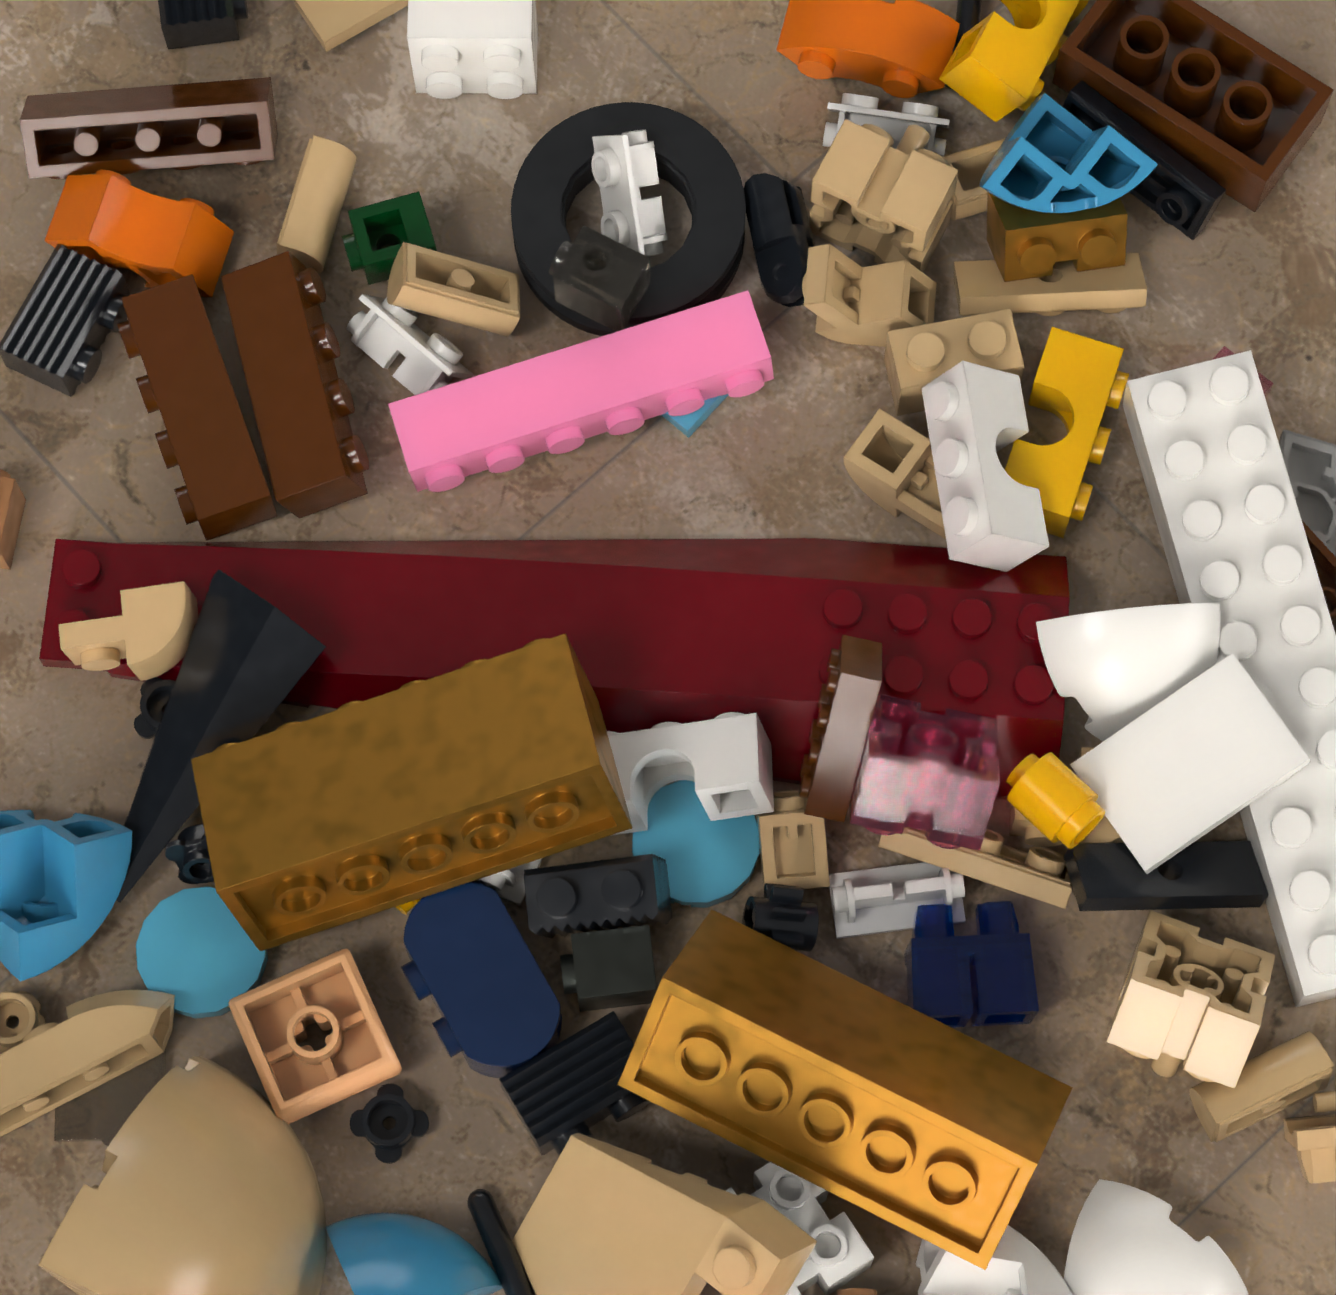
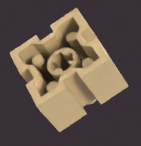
[809,119,959,273]
[1107,910,1275,1089]

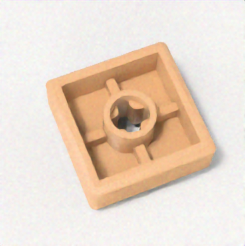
[229,949,402,1124]

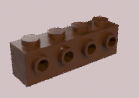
[20,77,278,179]
[221,251,369,519]
[117,274,278,541]

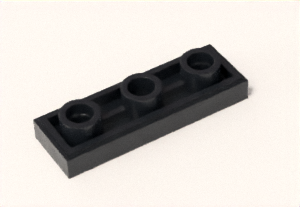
[1062,81,1226,240]
[1064,841,1268,911]

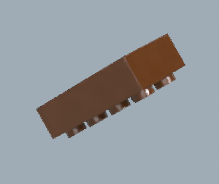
[798,635,882,822]

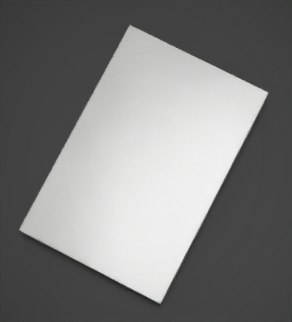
[1070,652,1311,874]

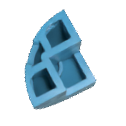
[980,93,1158,213]
[0,810,132,982]
[326,1213,502,1295]

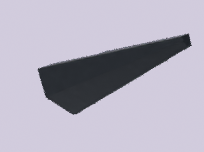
[117,570,326,903]

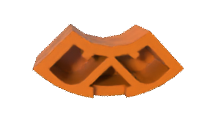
[776,0,960,98]
[44,169,234,297]

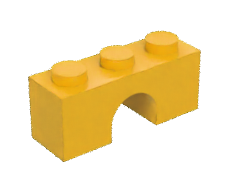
[939,0,1089,122]
[1005,327,1129,538]

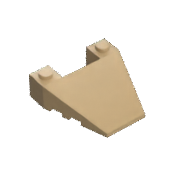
[512,1133,817,1295]

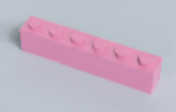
[388,290,774,492]

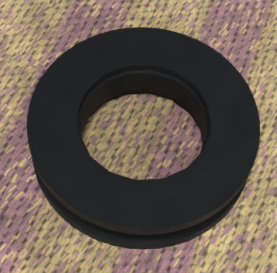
[511,102,746,336]

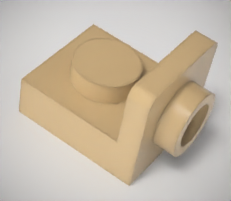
[755,790,830,889]

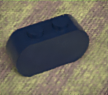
[401,882,562,1078]

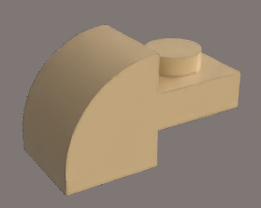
[844,408,946,539]
[58,581,198,681]

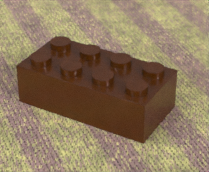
[1052,0,1334,212]

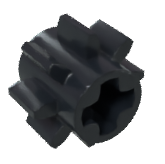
[742,883,819,952]

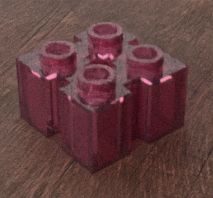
[850,694,1000,851]

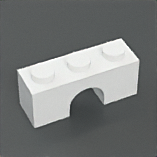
[921,361,1049,572]
[607,712,774,836]

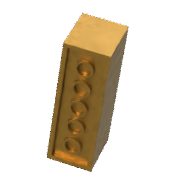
[191,633,633,951]
[617,909,1073,1270]

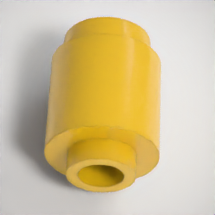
[1006,752,1106,849]

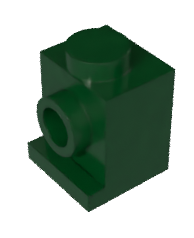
[342,191,437,285]

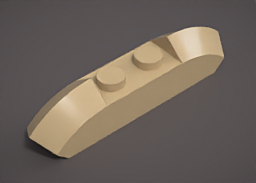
[0,990,175,1137]

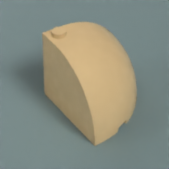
[39,1056,327,1295]

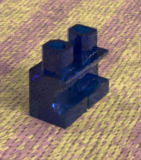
[904,901,1039,1028]

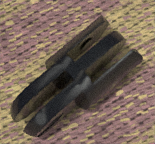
[744,173,815,307]

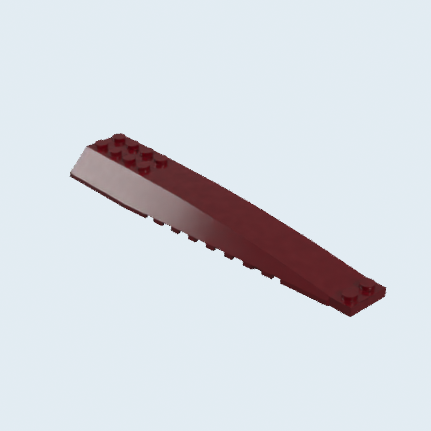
[39,538,1070,800]

